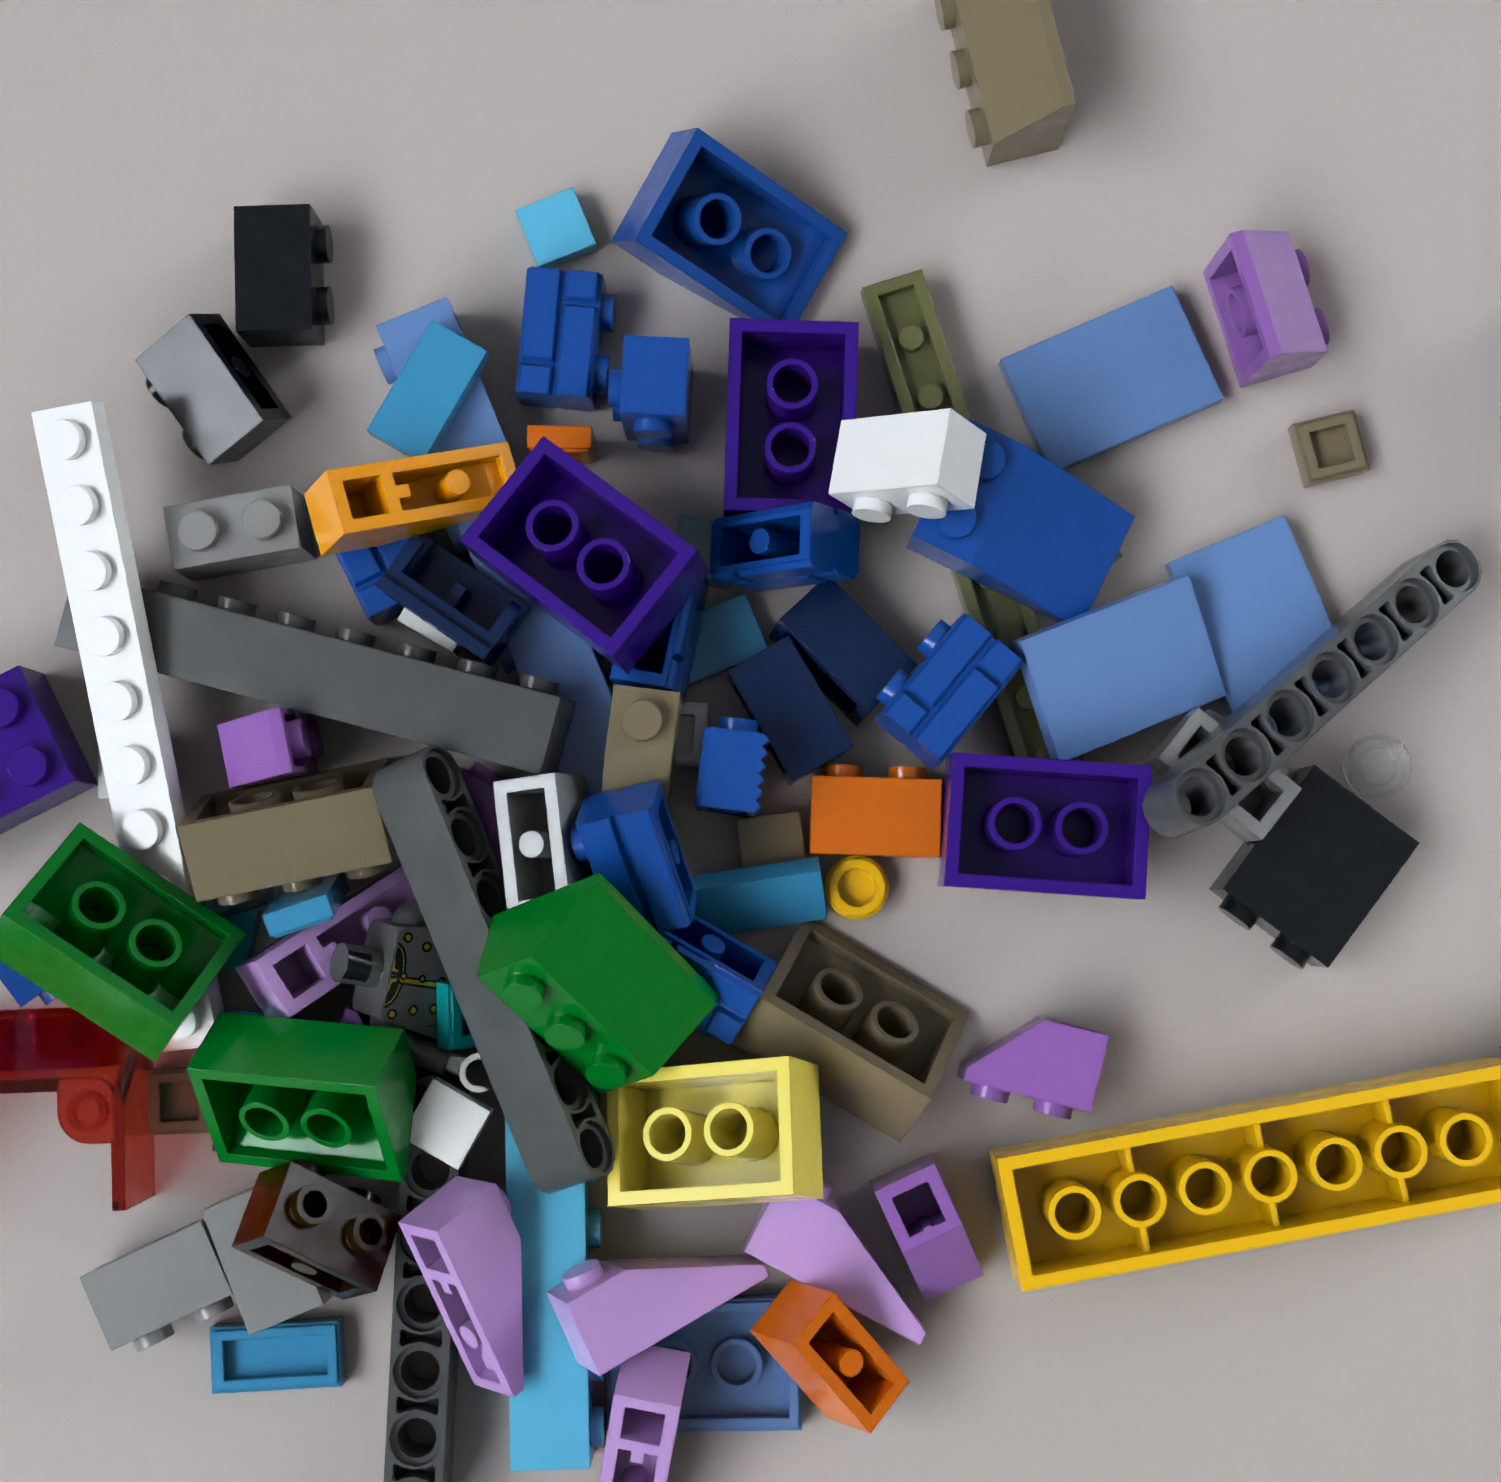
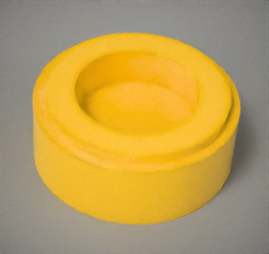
[824,856,889,919]

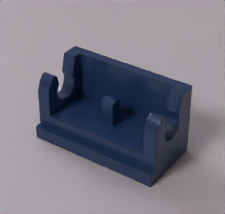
[375,534,532,666]
[769,580,917,726]
[727,635,854,786]

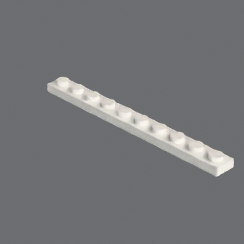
[31,401,225,1052]

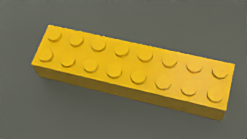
[988,1056,1501,1292]

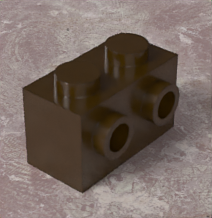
[231,1159,402,1300]

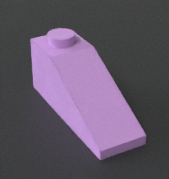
[235,865,415,1018]
[398,1176,524,1397]
[744,1183,926,1345]
[546,1255,769,1376]
[599,1345,691,1482]

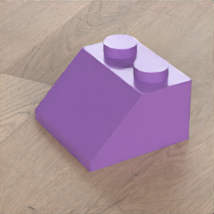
[1203,230,1329,388]

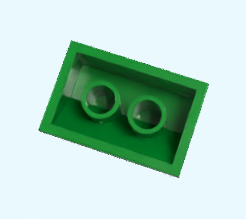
[0,822,246,1062]
[476,872,718,1094]
[186,1012,417,1182]

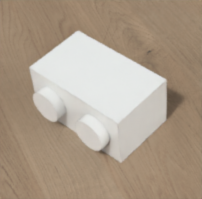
[828,408,986,523]

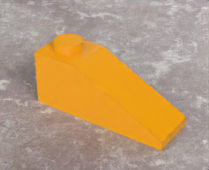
[304,442,516,556]

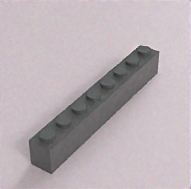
[54,575,575,775]

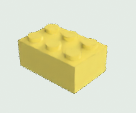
[606,1056,824,1210]

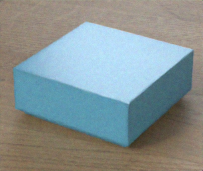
[515,187,598,268]

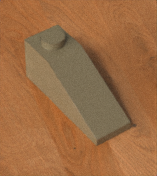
[601,684,683,810]

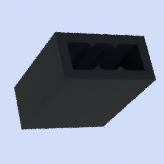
[1209,765,1419,969]

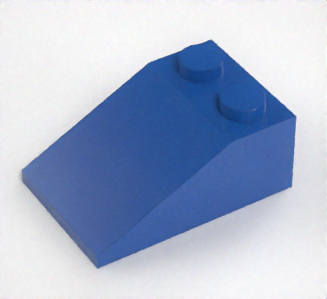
[611,127,847,320]
[906,418,1135,622]

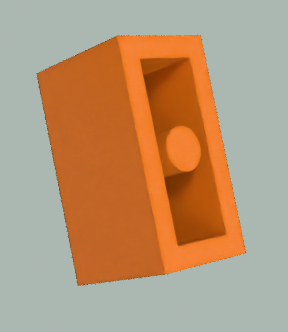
[808,764,942,858]
[750,1280,910,1434]

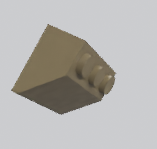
[935,0,1077,167]
[177,758,396,906]
[732,921,970,1143]

